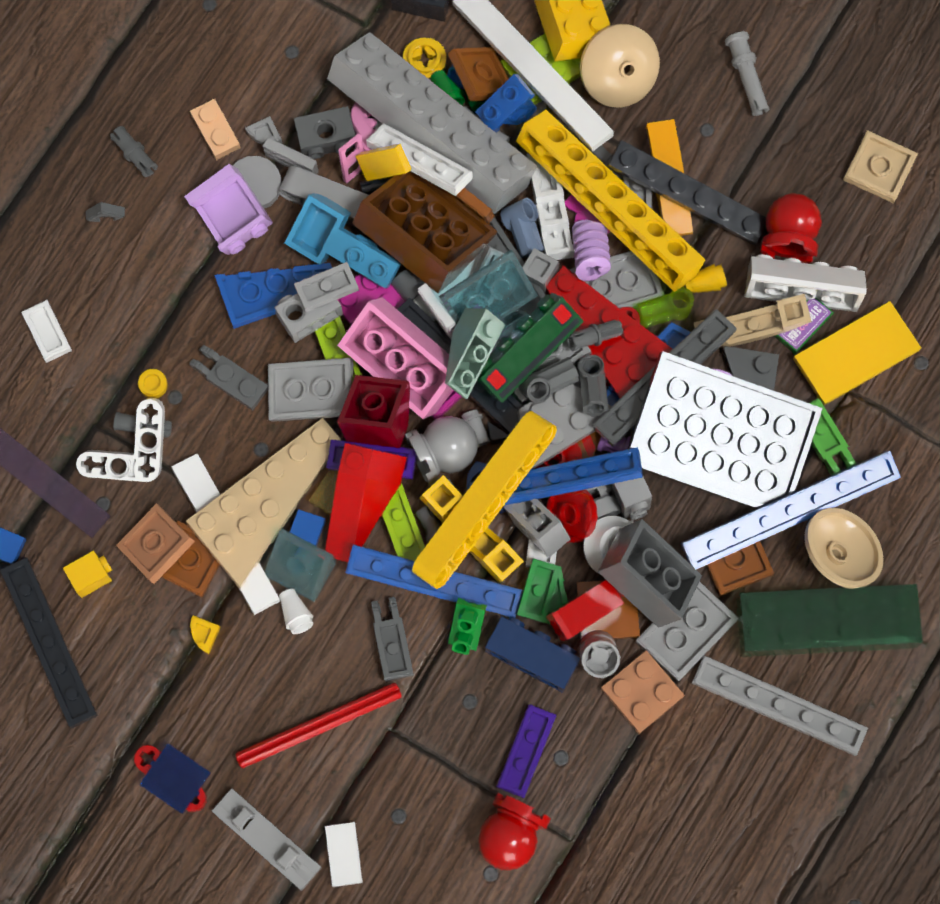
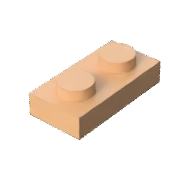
[190,99,241,160]

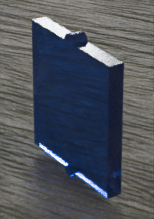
[139,744,211,814]

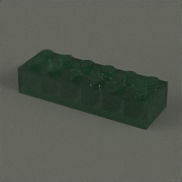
[736,584,923,657]

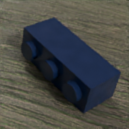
[485,616,580,693]

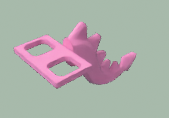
[338,102,377,184]

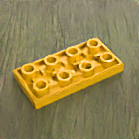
[793,301,921,405]

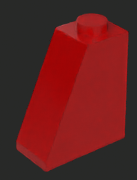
[546,580,624,642]

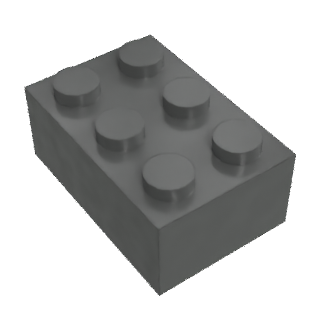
[598,519,702,628]

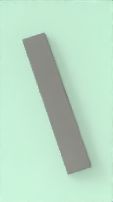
[692,655,868,756]

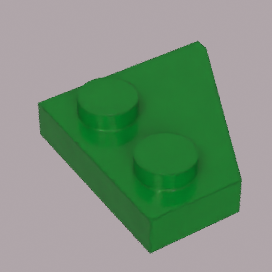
[516,558,568,625]

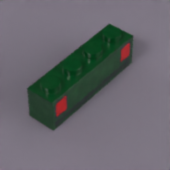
[477,293,584,403]

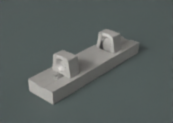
[212,789,322,891]

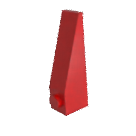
[324,443,407,562]

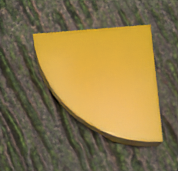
[190,615,221,654]

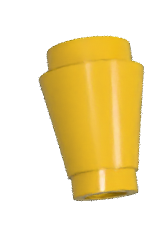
[686,264,727,294]

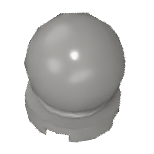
[405,416,478,486]

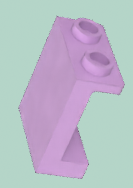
[184,164,273,255]

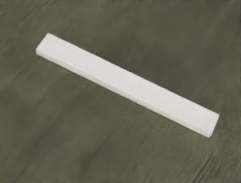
[452,0,614,152]

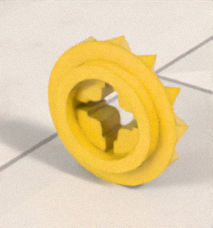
[403,38,447,79]

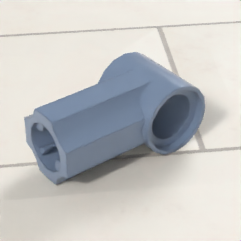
[501,198,544,259]

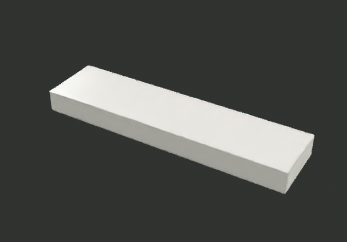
[366,123,473,196]

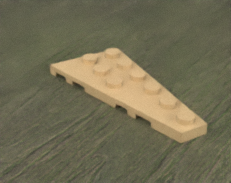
[186,418,341,590]

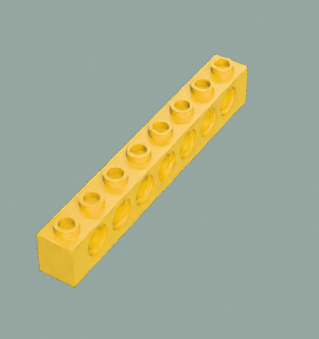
[516,110,705,292]

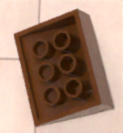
[352,171,498,293]

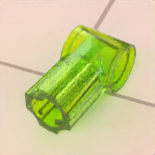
[636,287,694,328]

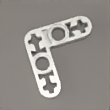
[76,398,165,482]

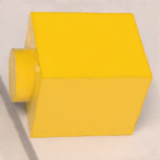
[63,550,112,598]

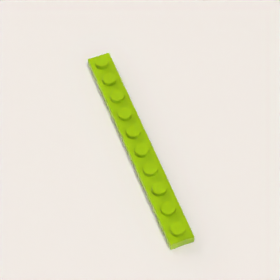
[315,316,425,561]

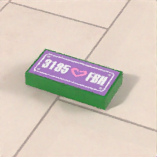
[774,298,834,355]

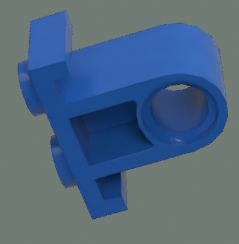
[475,74,537,133]

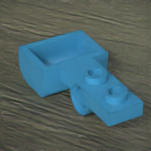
[284,193,401,289]

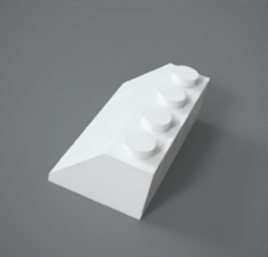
[745,255,867,312]

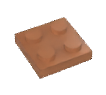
[116,503,195,584]
[601,650,685,734]

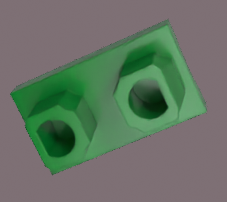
[448,598,487,655]

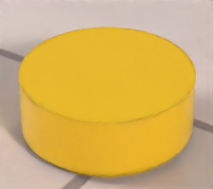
[138,369,168,398]

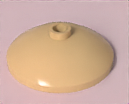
[580,24,660,108]
[805,508,883,589]

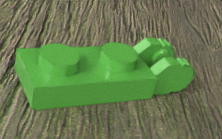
[809,398,856,475]

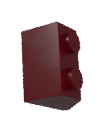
[337,375,410,448]

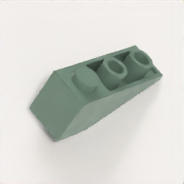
[445,308,506,399]

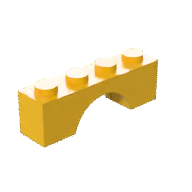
[420,475,523,583]

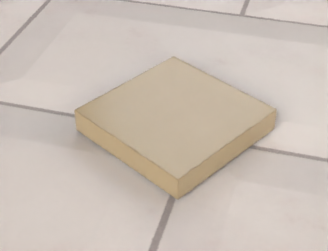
[843,130,918,203]

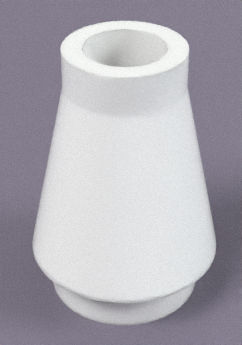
[279,589,313,634]

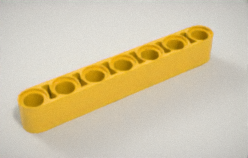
[412,411,557,589]

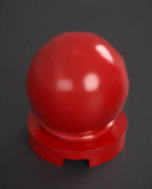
[761,193,822,263]
[478,793,551,871]

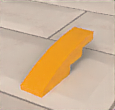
[646,119,693,236]

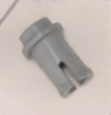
[462,410,490,447]

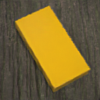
[356,144,412,181]

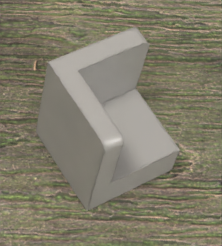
[520,248,559,295]

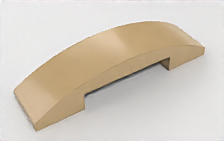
[694,294,812,348]

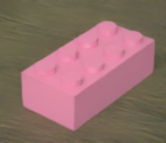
[337,297,453,419]

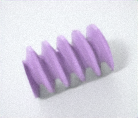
[572,220,611,281]

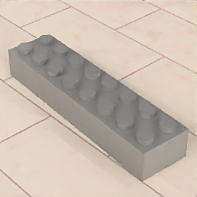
[327,32,537,214]

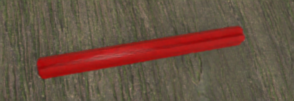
[235,683,402,768]

